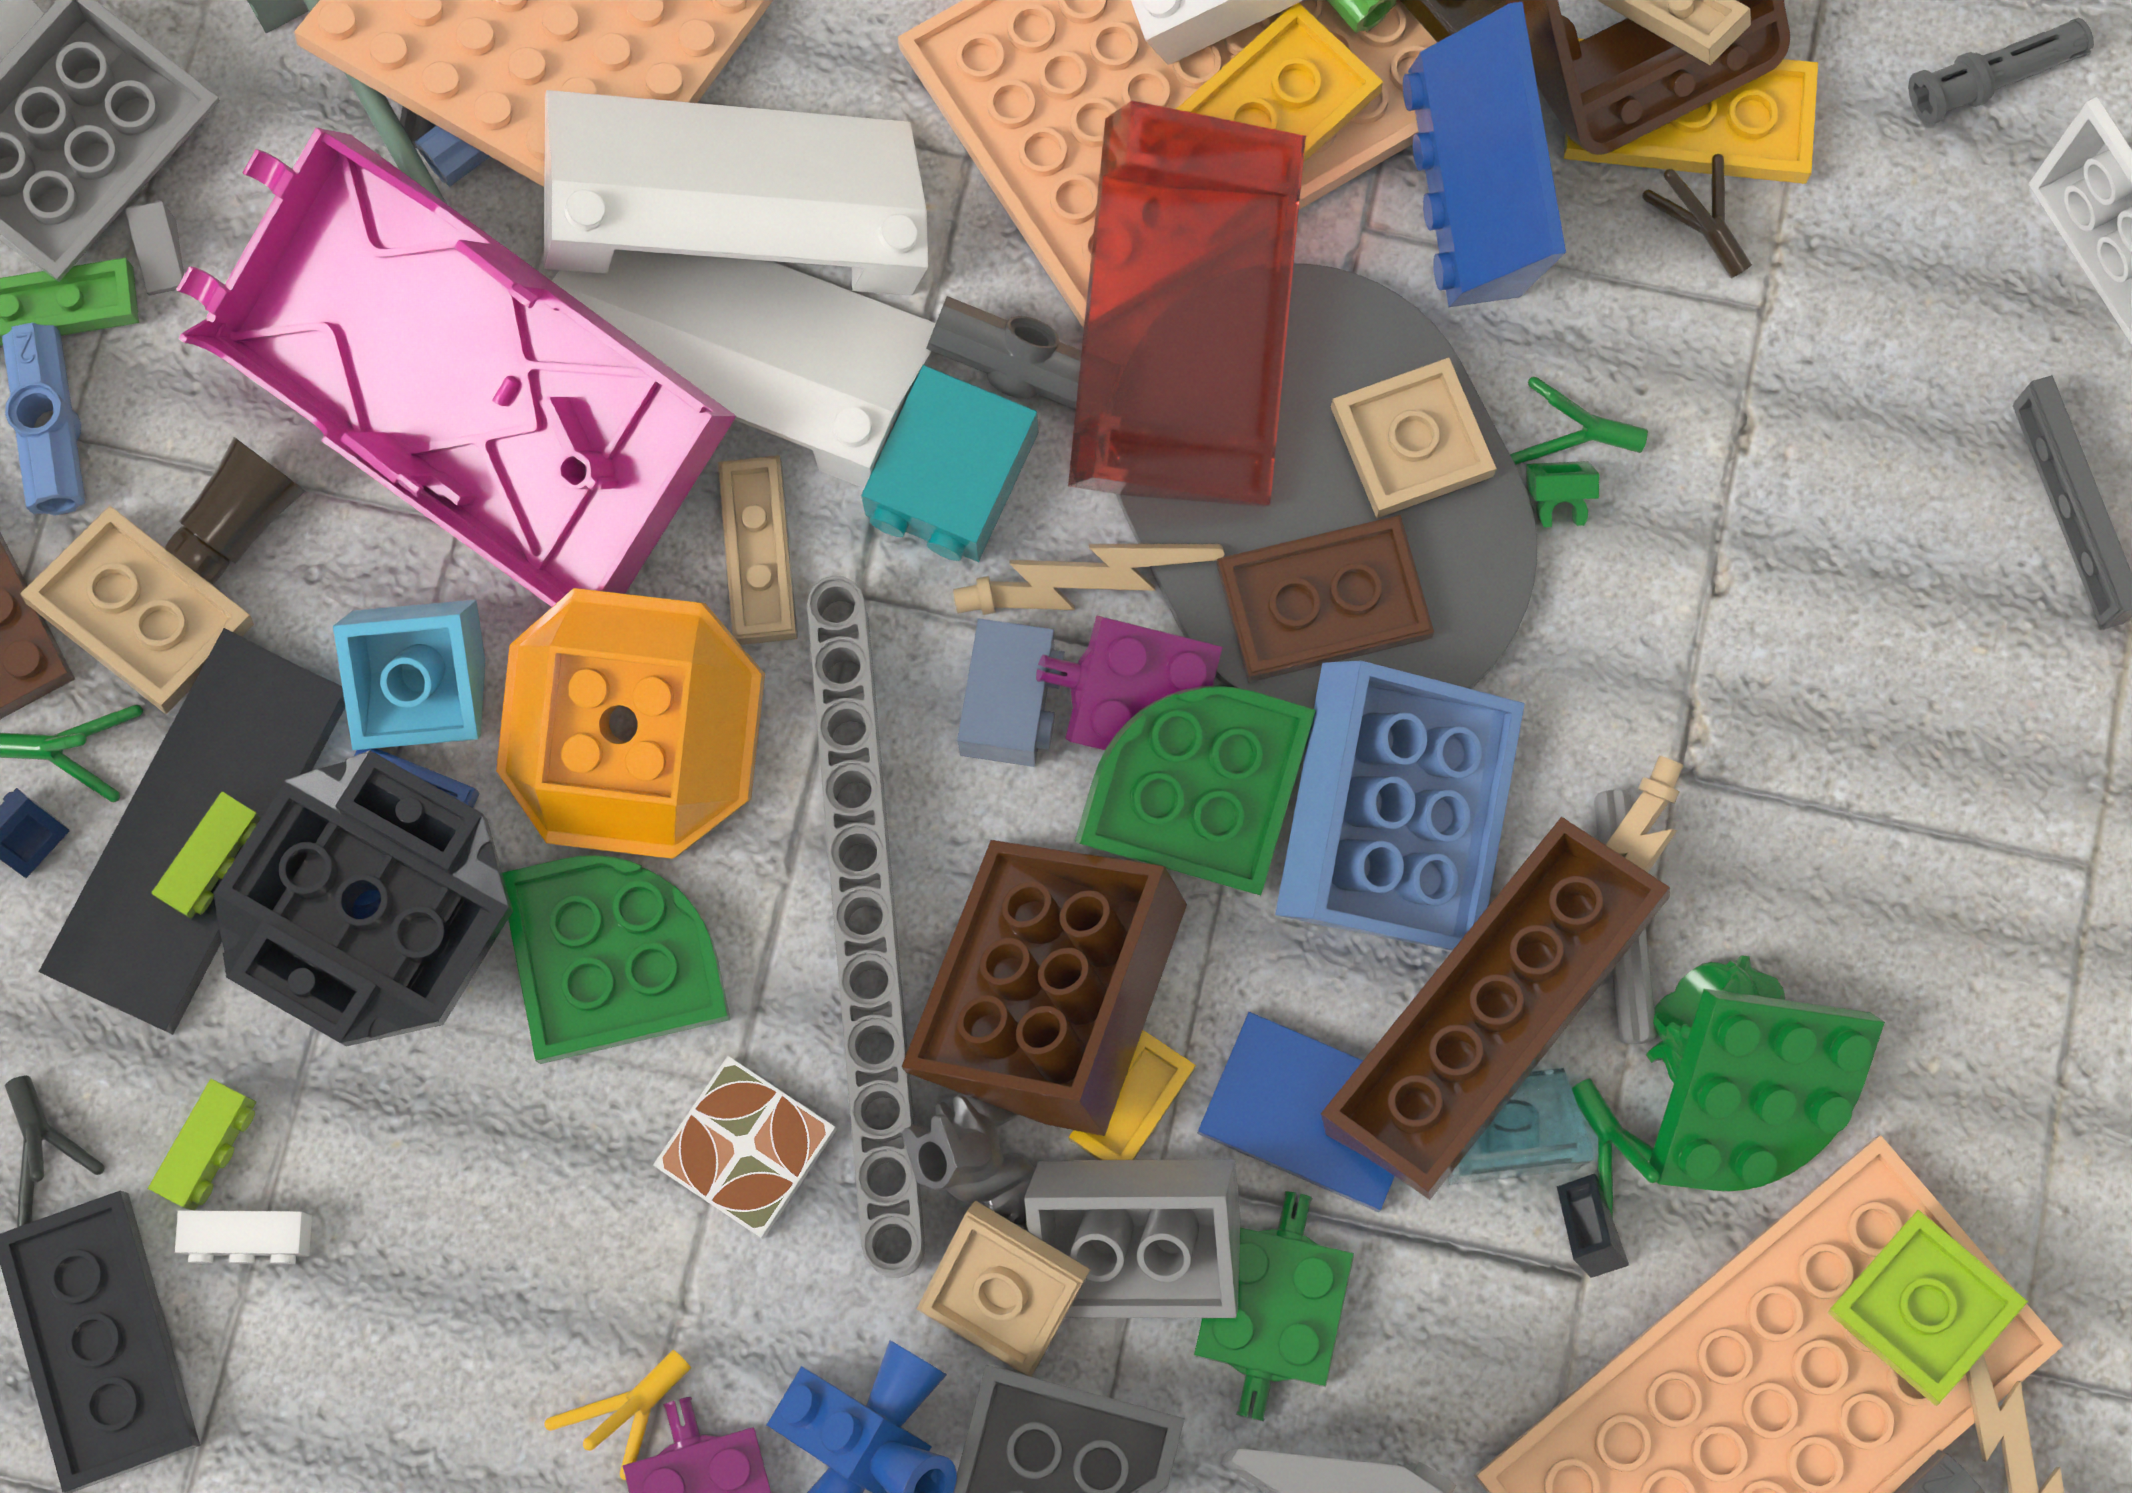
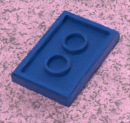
[1197,1012,1395,1212]

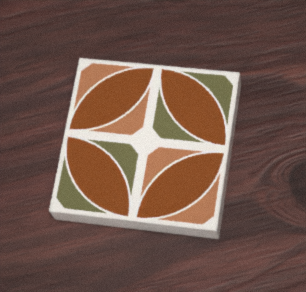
[653,1056,837,1240]

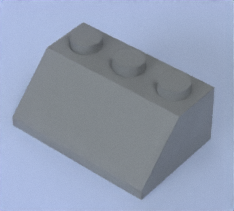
[1024,1159,1240,1318]

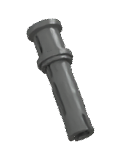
[1908,17,2094,125]

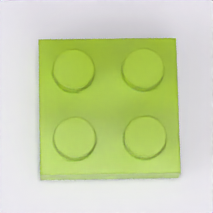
[1828,1210,2028,1406]

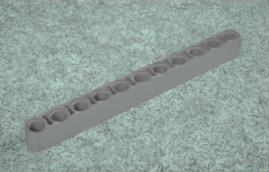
[807,576,925,1278]

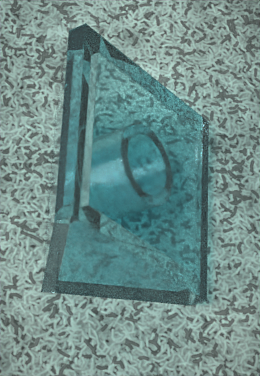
[1448,1068,1593,1186]

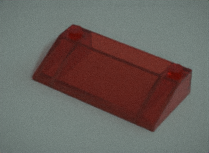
[1068,100,1306,507]

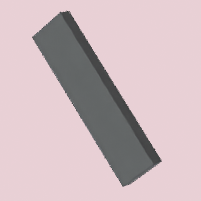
[2012,375,2132,630]

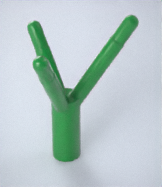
[1510,377,1648,465]
[0,704,143,802]
[1569,1078,1659,1218]

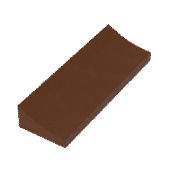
[1321,816,1670,1200]

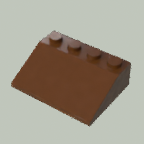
[902,840,1187,1136]

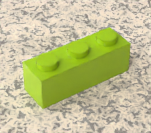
[152,792,261,919]
[147,1078,257,1211]

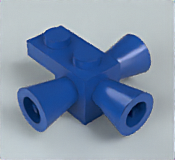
[766,1340,957,1493]

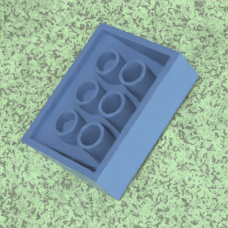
[1275,660,1525,951]

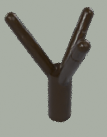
[1642,154,1752,278]

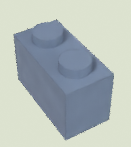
[957,618,1065,767]

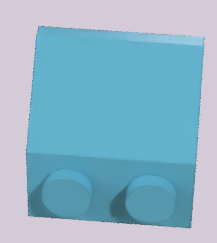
[333,599,485,750]

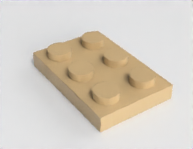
[20,506,254,714]

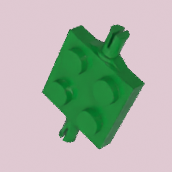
[1194,1191,1354,1421]

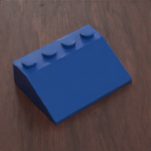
[1403,2,1566,307]

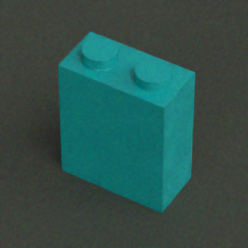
[861,365,1039,562]

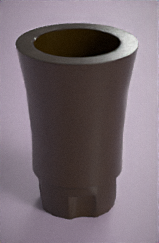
[164,437,306,584]

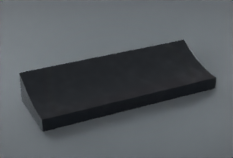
[38,628,345,1035]

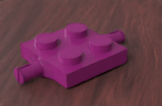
[1036,615,1223,750]
[623,1396,771,1493]

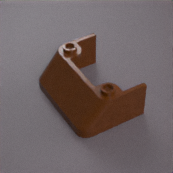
[1505,0,1790,155]

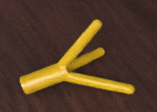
[544,1349,691,1480]

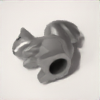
[902,1093,1035,1226]

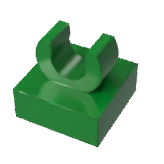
[1526,461,1599,527]

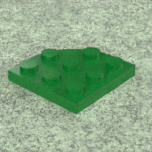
[1075,686,1316,896]
[502,855,731,1064]
[1649,988,1885,1192]

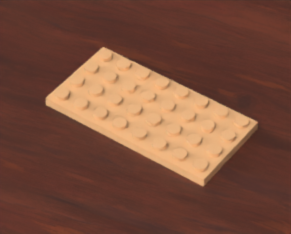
[1474,1135,2063,1493]

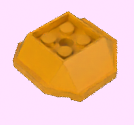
[496,588,765,859]

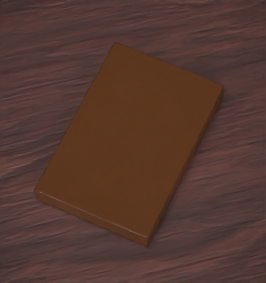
[1217,515,1434,683]

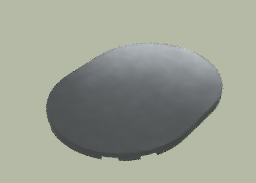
[1108,263,1537,709]

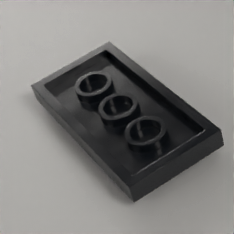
[0,1191,200,1493]

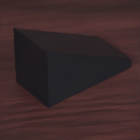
[1556,1173,1629,1278]

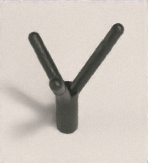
[5,1075,105,1227]

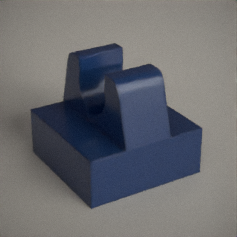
[0,788,70,878]

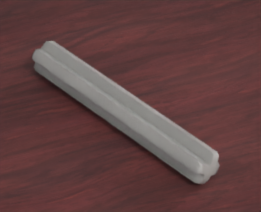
[1594,790,1657,1044]

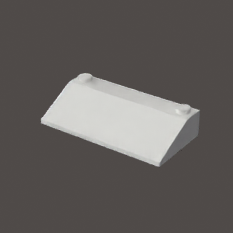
[544,90,928,295]
[552,250,937,488]

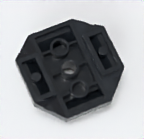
[214,750,513,1047]

